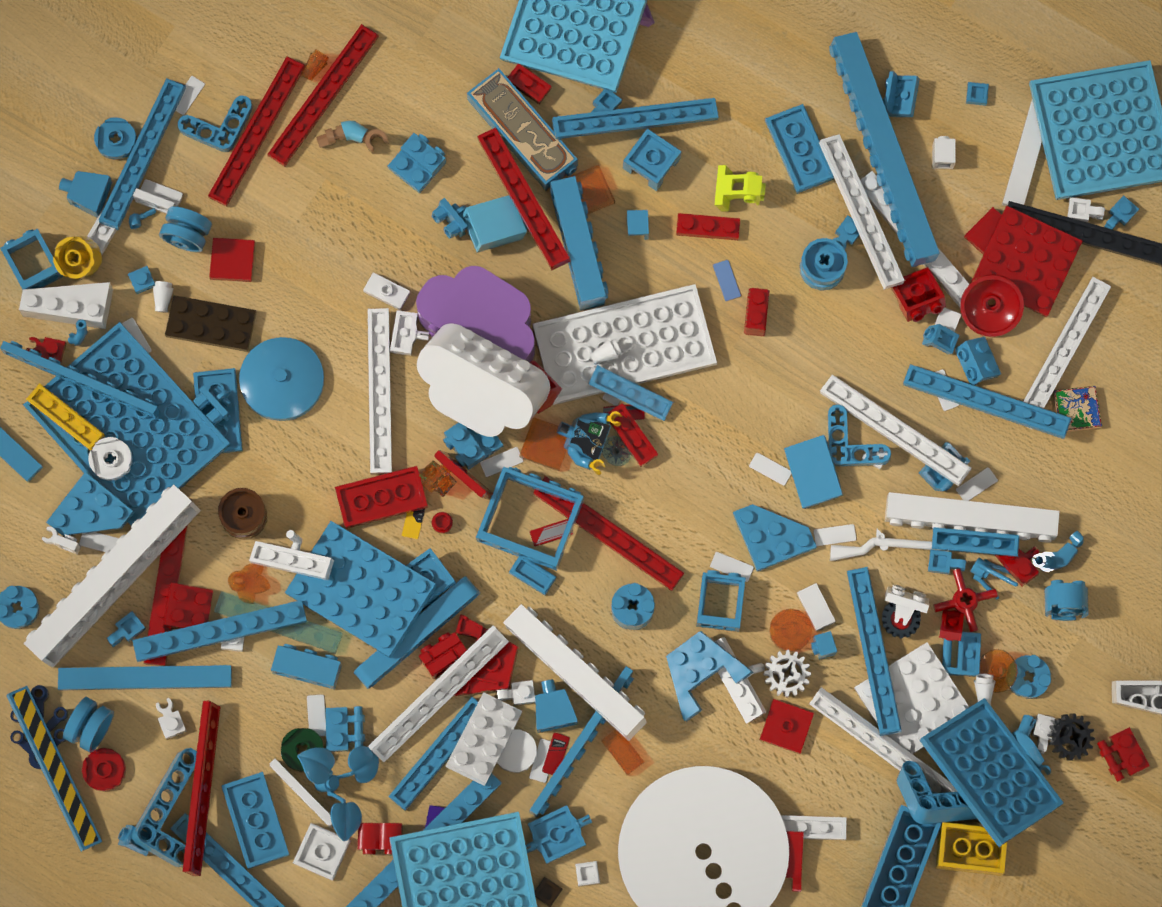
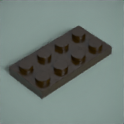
[165,295,257,352]

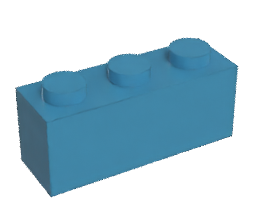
[271,644,342,690]

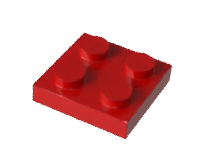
[163,582,213,629]

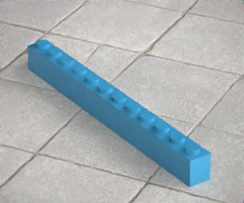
[829,32,940,267]

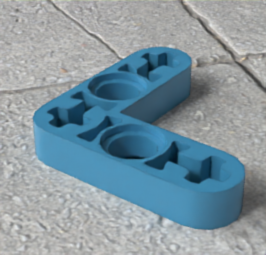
[178,95,252,152]
[828,404,891,467]

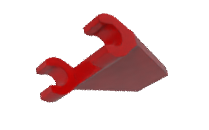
[785,831,804,892]

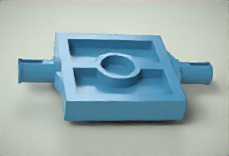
[526,805,592,864]

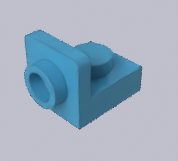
[922,324,959,354]
[118,825,149,856]

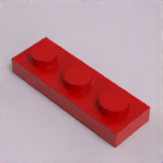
[676,213,740,241]
[608,403,658,467]

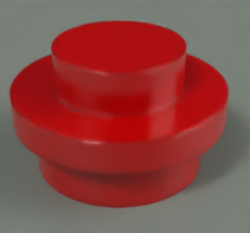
[431,512,453,533]

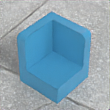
[627,210,649,240]

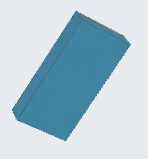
[509,557,556,596]

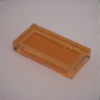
[601,729,644,776]

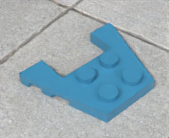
[666,631,754,721]

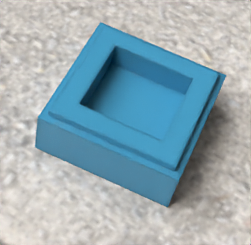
[966,82,989,106]

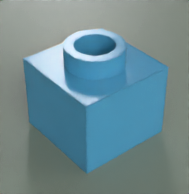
[811,631,837,660]

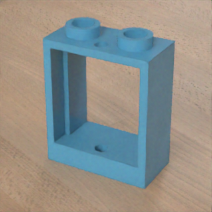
[0,228,64,290]
[696,570,746,632]

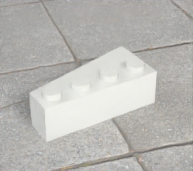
[19,282,113,329]
[1112,681,1162,715]

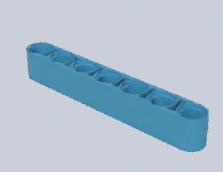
[354,576,480,689]

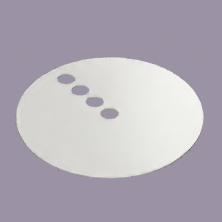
[618,766,789,907]

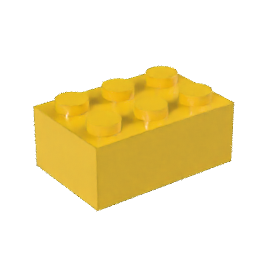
[936,822,1007,876]

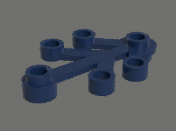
[10,685,68,769]

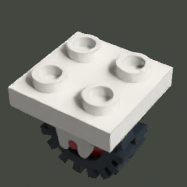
[882,585,929,638]

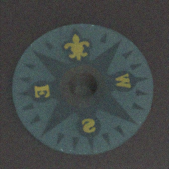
[602,436,631,466]

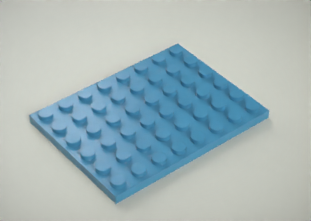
[23,322,231,526]

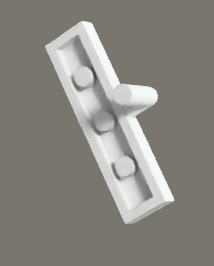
[249,530,334,580]
[715,637,766,724]

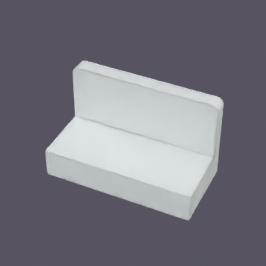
[133,179,183,214]

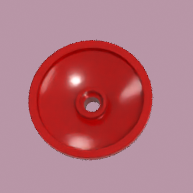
[960,274,1024,337]

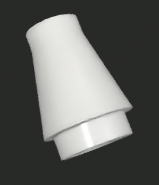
[153,281,174,313]
[590,339,623,365]
[974,674,996,706]

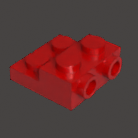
[891,267,946,322]

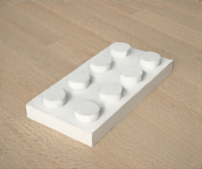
[446,692,522,786]

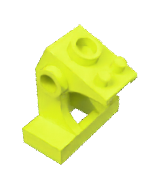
[714,165,766,212]

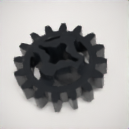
[1047,713,1095,761]

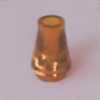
[302,49,329,81]

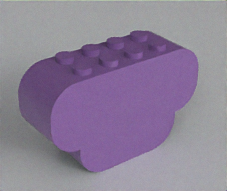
[416,266,535,362]

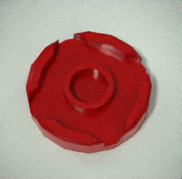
[82,748,126,792]

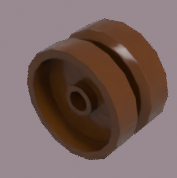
[218,488,267,539]

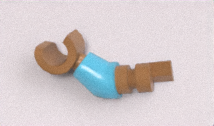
[316,120,389,153]

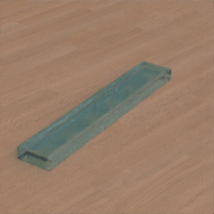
[214,591,343,654]

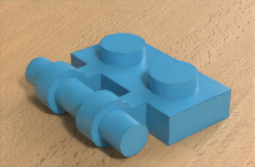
[326,706,365,752]

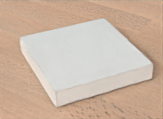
[293,823,351,881]

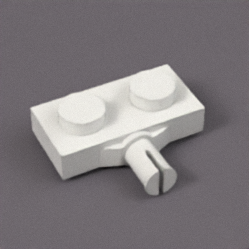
[390,310,429,356]

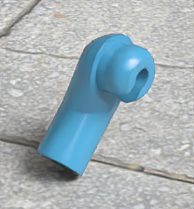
[68,320,88,346]

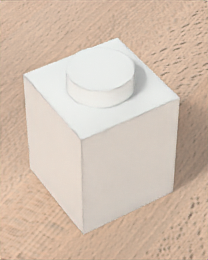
[932,136,956,169]

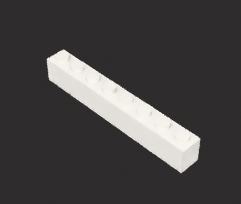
[885,492,1059,543]
[503,604,647,741]

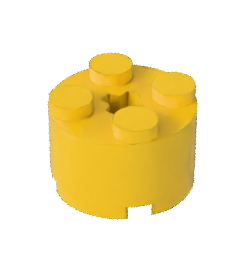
[53,236,102,279]

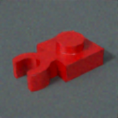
[26,337,67,362]

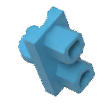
[432,198,468,239]
[193,385,231,425]

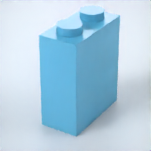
[462,195,527,253]

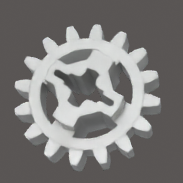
[764,650,811,698]

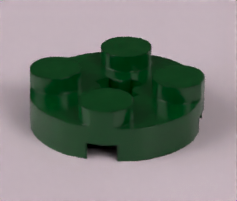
[281,728,324,772]

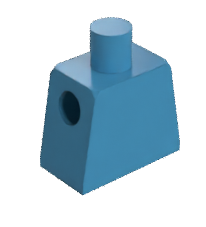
[59,171,113,218]
[535,679,578,733]

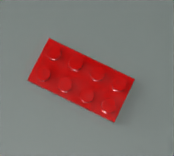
[335,466,428,529]

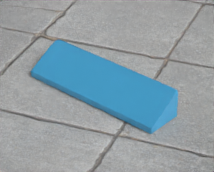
[932,527,1020,557]

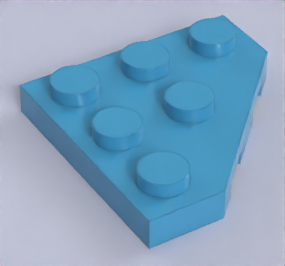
[46,472,136,536]
[733,504,817,572]

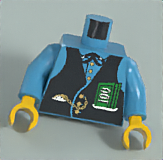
[557,411,622,475]

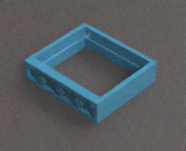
[476,467,584,571]

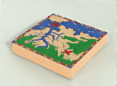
[1053,386,1102,432]

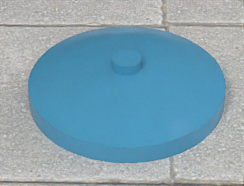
[239,337,324,421]

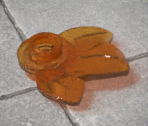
[228,564,271,604]

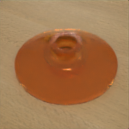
[979,649,1017,693]

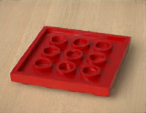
[971,206,1082,317]

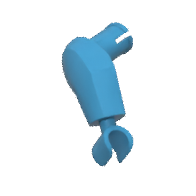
[1033,531,1084,572]
[1012,715,1051,776]

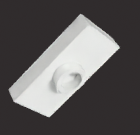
[363,272,410,311]

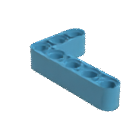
[132,748,197,867]
[896,761,977,824]

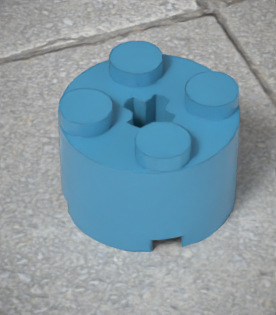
[1044,580,1089,621]
[611,583,655,630]

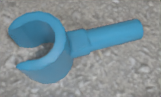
[129,208,156,229]

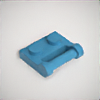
[942,632,981,677]

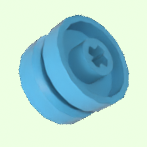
[159,206,212,252]
[800,238,848,291]
[63,697,114,753]

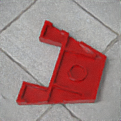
[453,614,519,696]

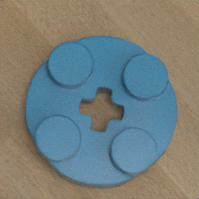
[94,117,137,159]
[0,586,39,629]
[1007,655,1051,699]

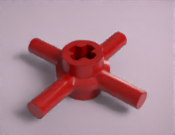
[933,569,998,633]

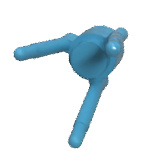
[970,558,1018,599]

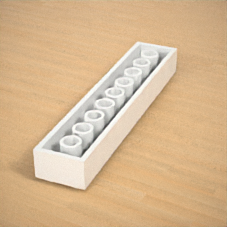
[24,485,201,668]

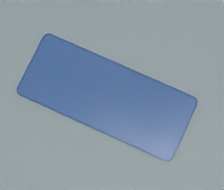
[713,260,741,301]

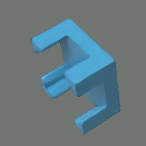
[623,128,681,191]

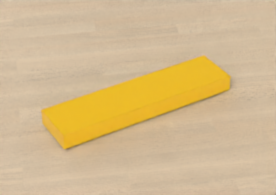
[26,383,105,451]

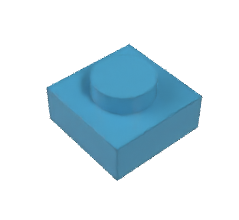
[128,266,155,294]

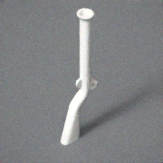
[830,529,949,561]

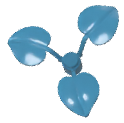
[297,746,379,841]

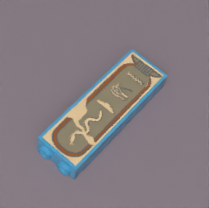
[467,68,578,191]

